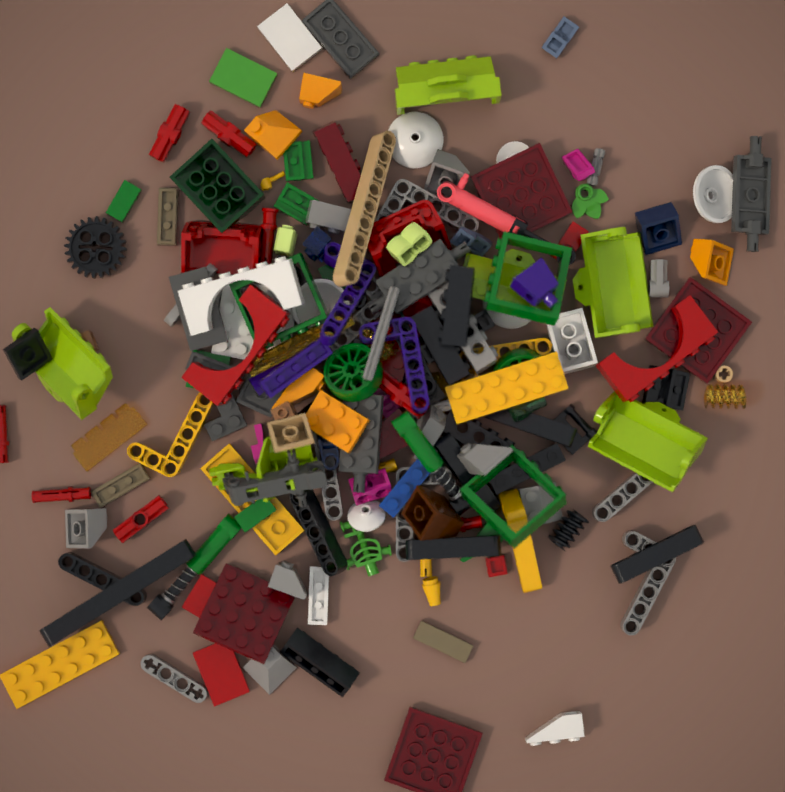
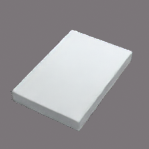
[257,4,322,72]

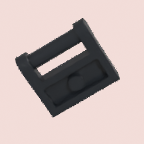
[554,404,597,455]

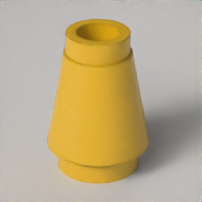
[422,576,441,606]

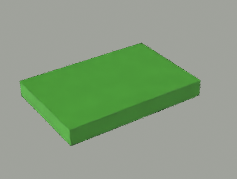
[209,48,278,108]

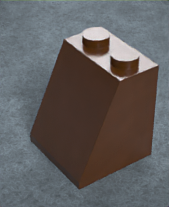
[401,485,464,541]

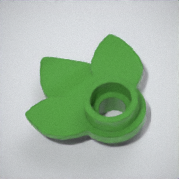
[572,184,609,219]

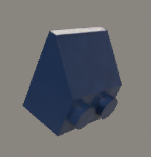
[635,202,682,255]

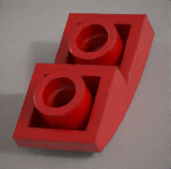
[550,221,589,260]

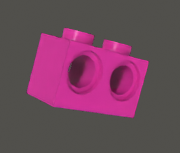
[348,468,392,506]

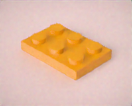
[306,390,370,454]

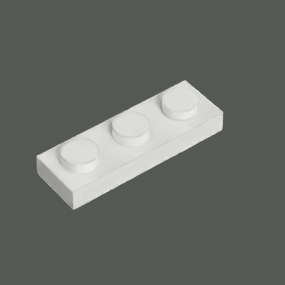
[308,566,329,625]

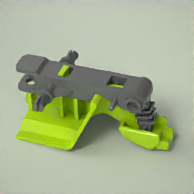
[209,436,327,507]

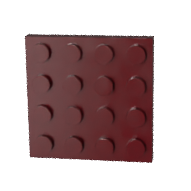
[470,143,572,238]
[645,277,752,384]
[193,563,295,664]
[384,707,483,792]

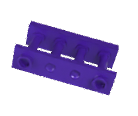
[248,336,333,398]

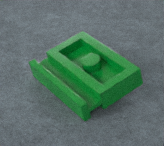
[283,140,314,182]
[274,182,319,226]

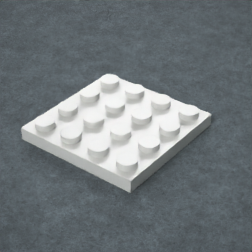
[211,281,295,364]

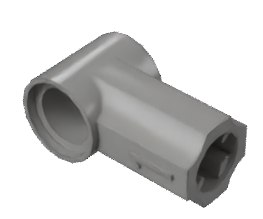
[648,259,669,298]

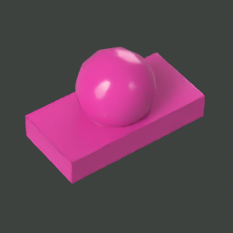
[561,149,595,181]

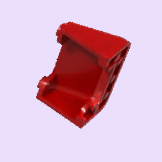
[367,200,452,278]
[181,221,262,274]

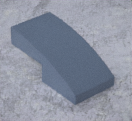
[541,16,580,58]
[450,227,493,257]

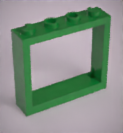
[485,232,572,326]
[229,253,329,349]
[460,445,567,549]

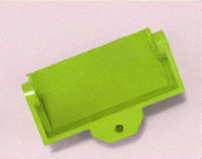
[395,56,501,115]
[573,227,653,338]
[463,249,567,311]
[12,307,113,420]
[588,391,708,492]

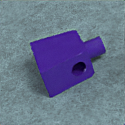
[510,258,559,308]

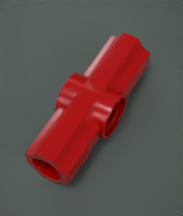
[149,104,190,163]
[201,110,257,158]
[379,370,430,419]
[113,495,169,543]

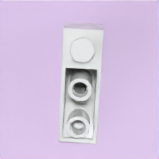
[525,711,585,746]

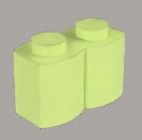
[386,222,433,266]
[273,225,298,257]

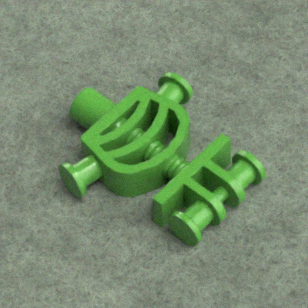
[340,521,392,576]

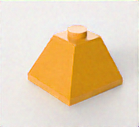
[299,73,342,109]
[244,110,303,160]
[690,239,734,286]

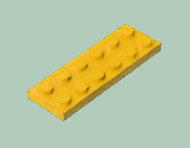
[445,351,569,425]
[200,443,304,556]
[0,620,120,709]

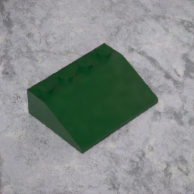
[170,139,265,233]

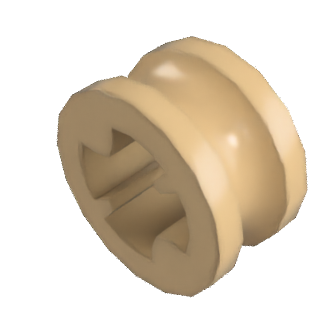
[714,365,733,383]

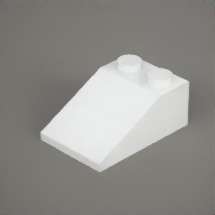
[546,308,598,374]

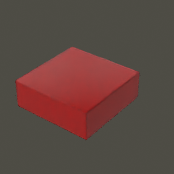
[485,555,508,577]

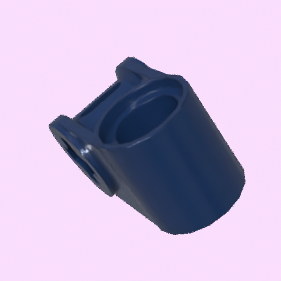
[318,435,340,470]

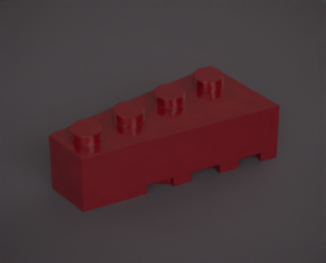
[312,121,361,202]
[379,408,408,460]

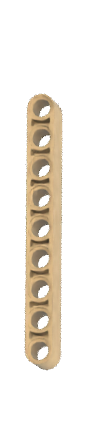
[333,131,396,287]

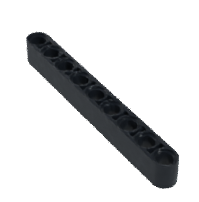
[39,539,196,647]

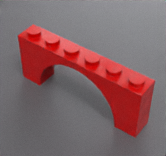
[181,284,291,406]
[595,295,718,403]

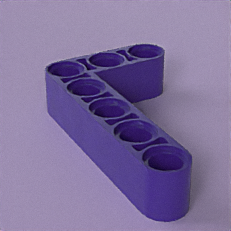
[319,242,376,346]
[359,317,429,414]

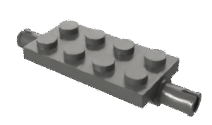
[731,136,771,252]
[367,239,471,315]
[339,380,384,493]

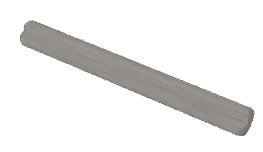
[363,286,400,381]

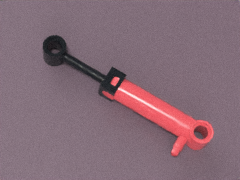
[437,173,576,265]

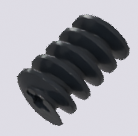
[548,509,589,552]

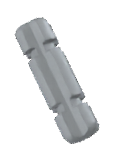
[587,148,605,186]

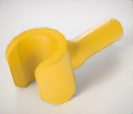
[261,171,285,191]

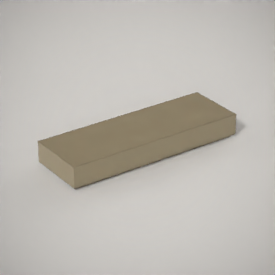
[157,188,179,246]
[91,463,151,508]
[413,620,473,663]

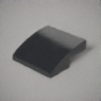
[642,365,690,411]

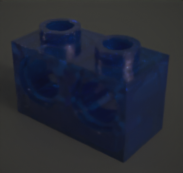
[302,227,334,263]

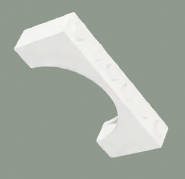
[178,256,305,336]

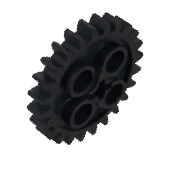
[64,216,127,279]

